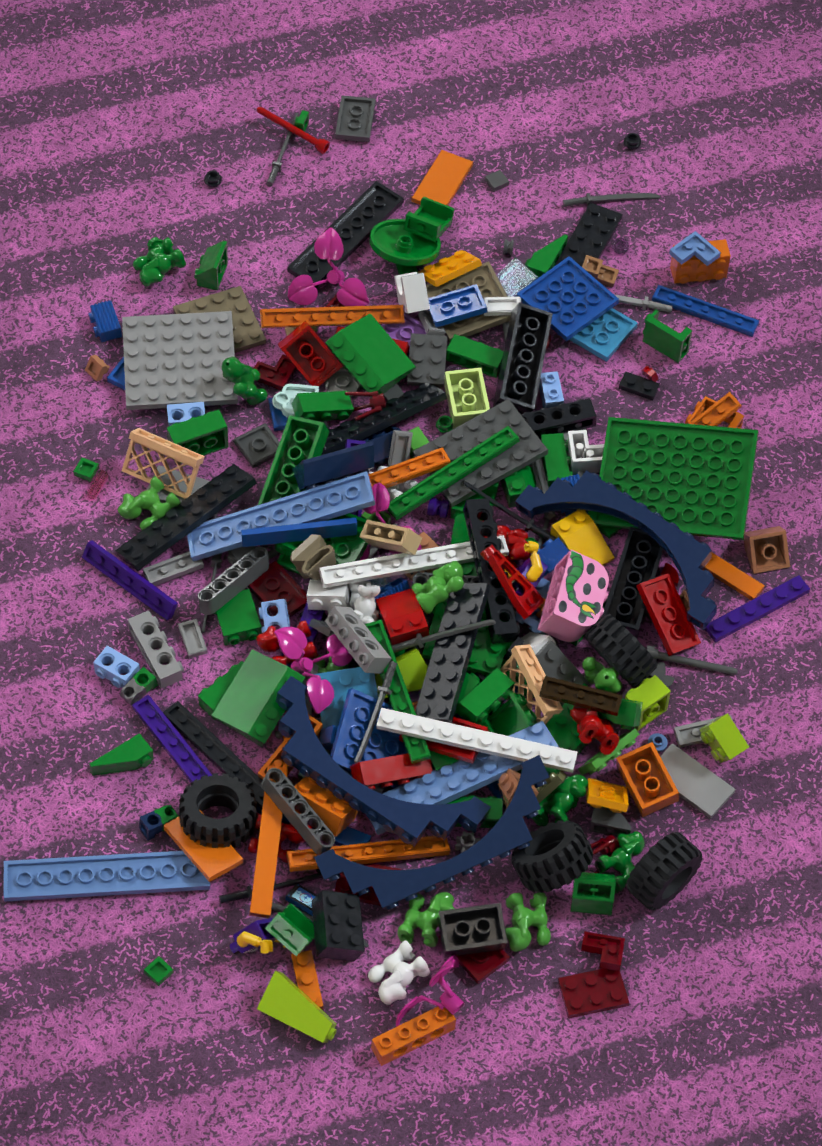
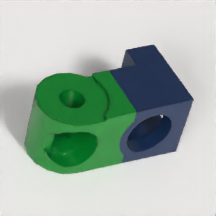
[139,805,179,841]

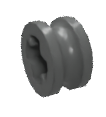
[503,239,514,256]

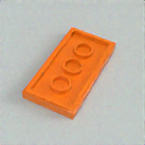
[412,150,473,206]
[163,810,243,882]

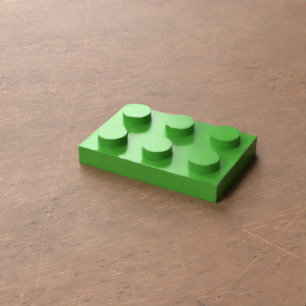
[578,728,640,775]

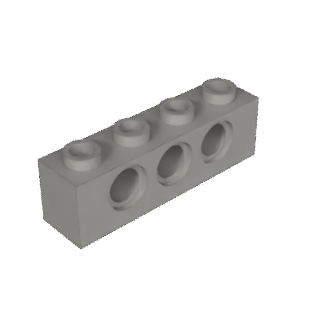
[325,606,392,674]
[128,610,184,689]

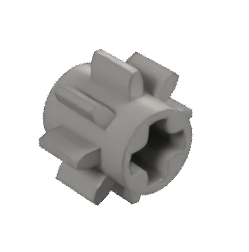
[455,831,480,853]

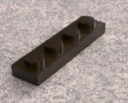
[539,676,623,716]

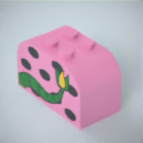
[537,550,609,642]

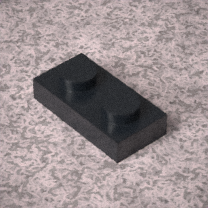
[619,372,660,401]

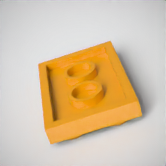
[418,250,482,287]
[586,778,629,813]

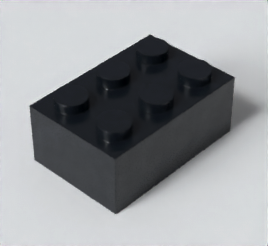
[311,890,365,962]
[437,903,508,958]

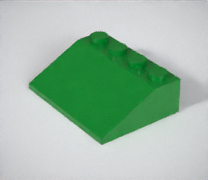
[325,313,416,398]
[211,649,305,747]

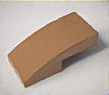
[582,255,619,287]

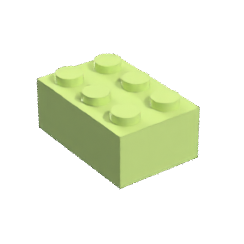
[444,368,490,429]

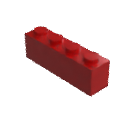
[350,753,433,790]

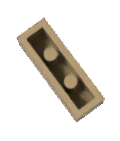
[360,520,422,555]

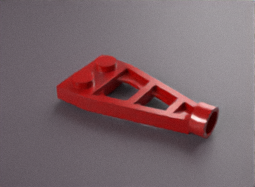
[480,544,545,619]

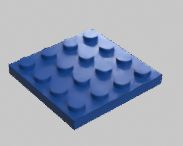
[517,256,619,341]
[330,688,408,790]

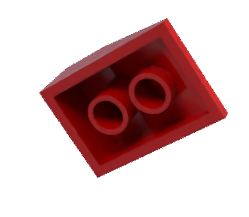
[277,321,343,386]
[376,588,429,646]

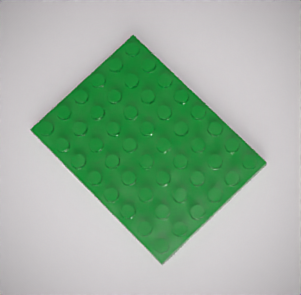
[593,417,759,540]

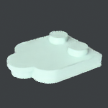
[272,384,319,417]

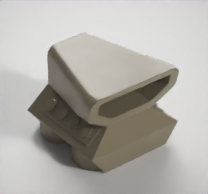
[290,534,336,580]

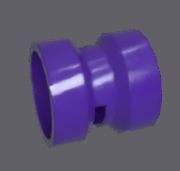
[427,497,449,519]

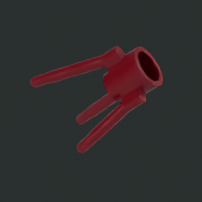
[345,391,386,421]
[590,835,620,873]

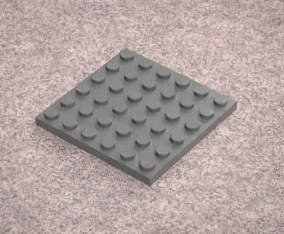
[122,311,238,410]

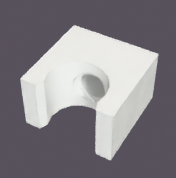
[394,272,430,313]

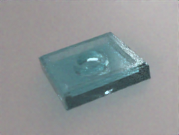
[496,257,538,297]

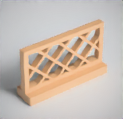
[122,428,205,499]
[500,644,563,724]

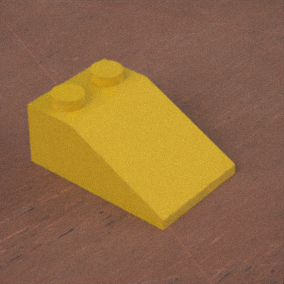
[551,510,615,566]

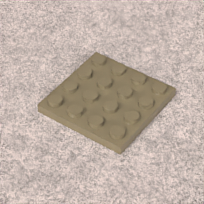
[426,261,511,342]
[173,286,266,353]

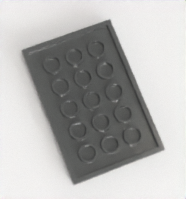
[413,399,548,507]

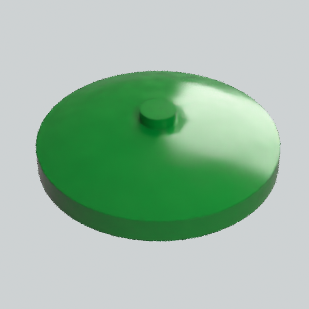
[369,219,441,266]

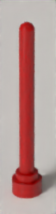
[257,106,330,154]

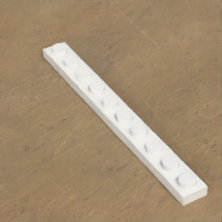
[319,535,509,588]
[376,708,578,773]

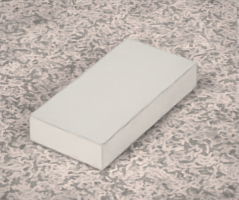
[484,297,521,316]

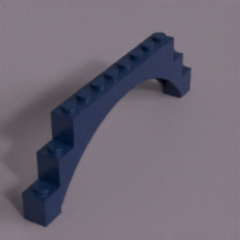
[515,470,717,630]
[276,676,491,847]
[314,755,549,910]

